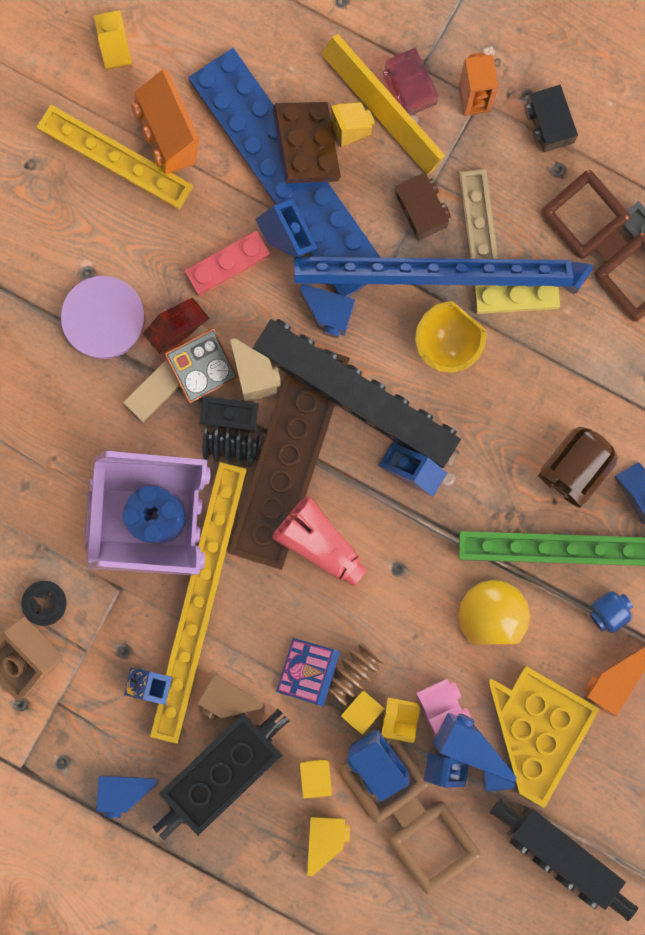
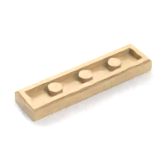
[458,168,498,259]
[123,324,207,423]

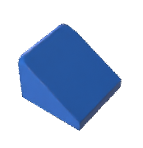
[562,262,593,294]
[482,770,515,792]

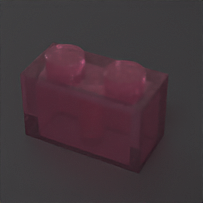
[383,47,439,116]

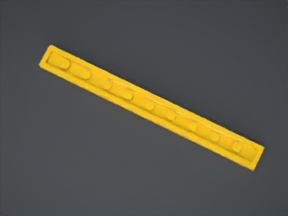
[150,462,247,744]

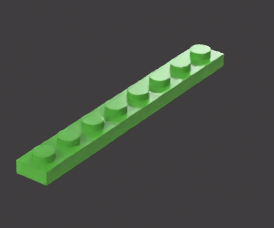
[459,531,645,566]

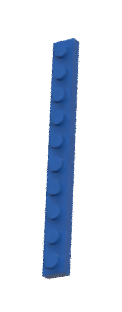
[294,257,574,287]

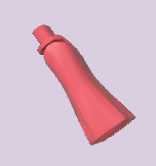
[273,496,367,586]

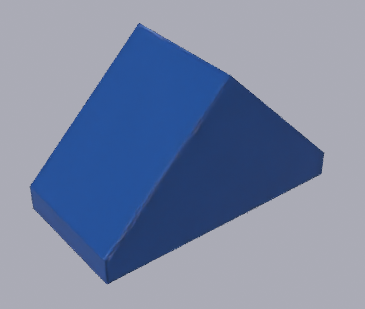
[424,752,469,787]

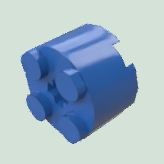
[122,485,186,544]

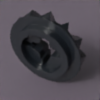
[21,581,67,626]

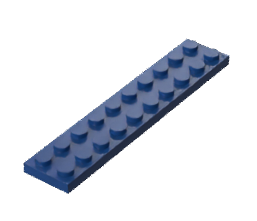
[188,47,381,297]

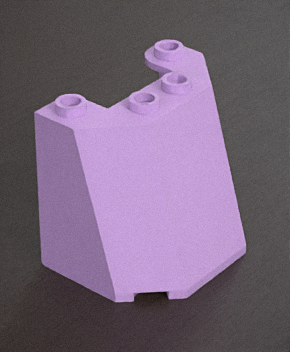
[84,451,210,575]

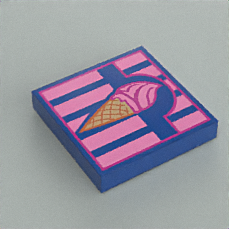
[276,638,340,706]

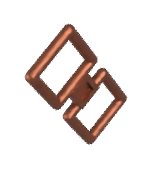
[541,170,645,322]

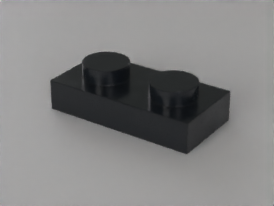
[199,396,259,432]

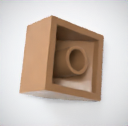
[0,616,63,702]

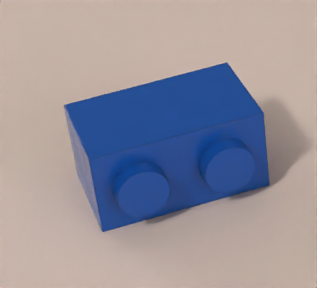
[347,729,410,802]

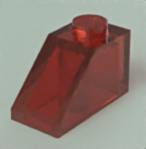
[143,297,210,354]

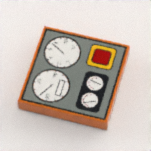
[163,328,239,403]

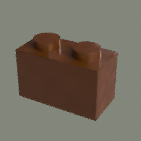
[394,172,451,241]

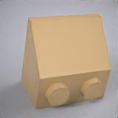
[230,338,281,402]

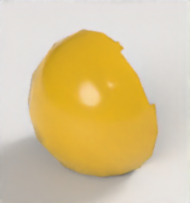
[415,301,487,373]
[458,580,530,645]

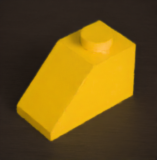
[331,102,375,147]
[307,816,350,876]

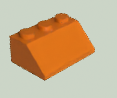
[131,68,199,175]

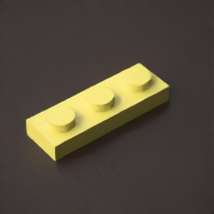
[475,285,560,314]

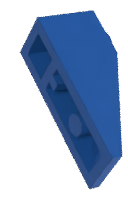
[433,713,517,783]

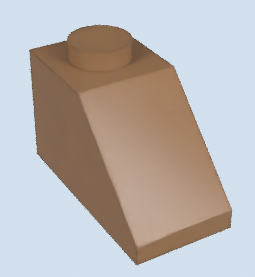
[197,674,264,720]

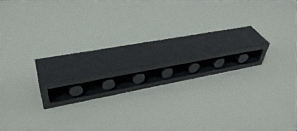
[252,319,461,468]

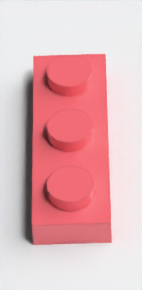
[185,231,270,296]

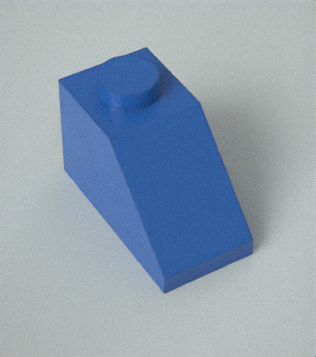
[255,199,318,258]
[300,284,355,338]
[378,442,447,497]
[614,462,645,524]
[97,776,158,818]

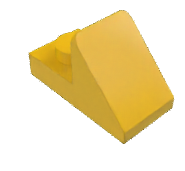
[94,10,132,70]

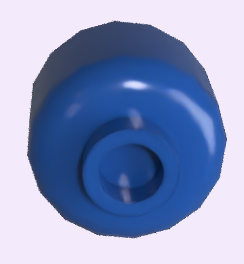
[590,591,633,633]

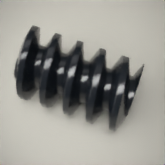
[202,425,262,467]

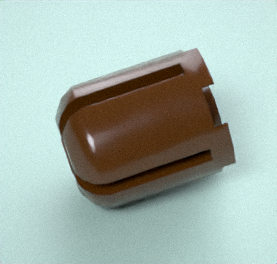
[538,427,618,508]

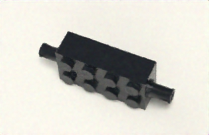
[152,708,290,841]
[490,798,639,922]

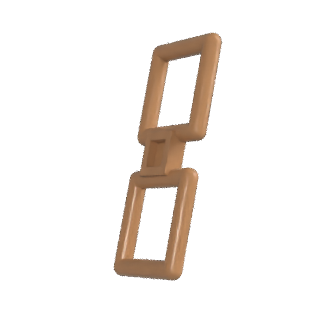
[339,737,481,894]

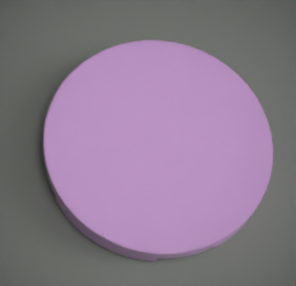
[61,276,145,359]

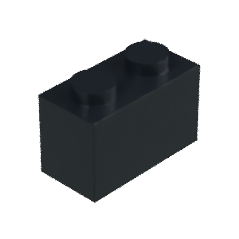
[524,84,578,152]

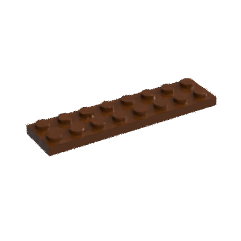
[228,348,350,570]

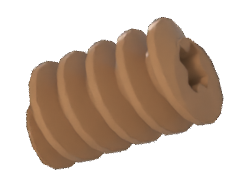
[329,643,383,706]

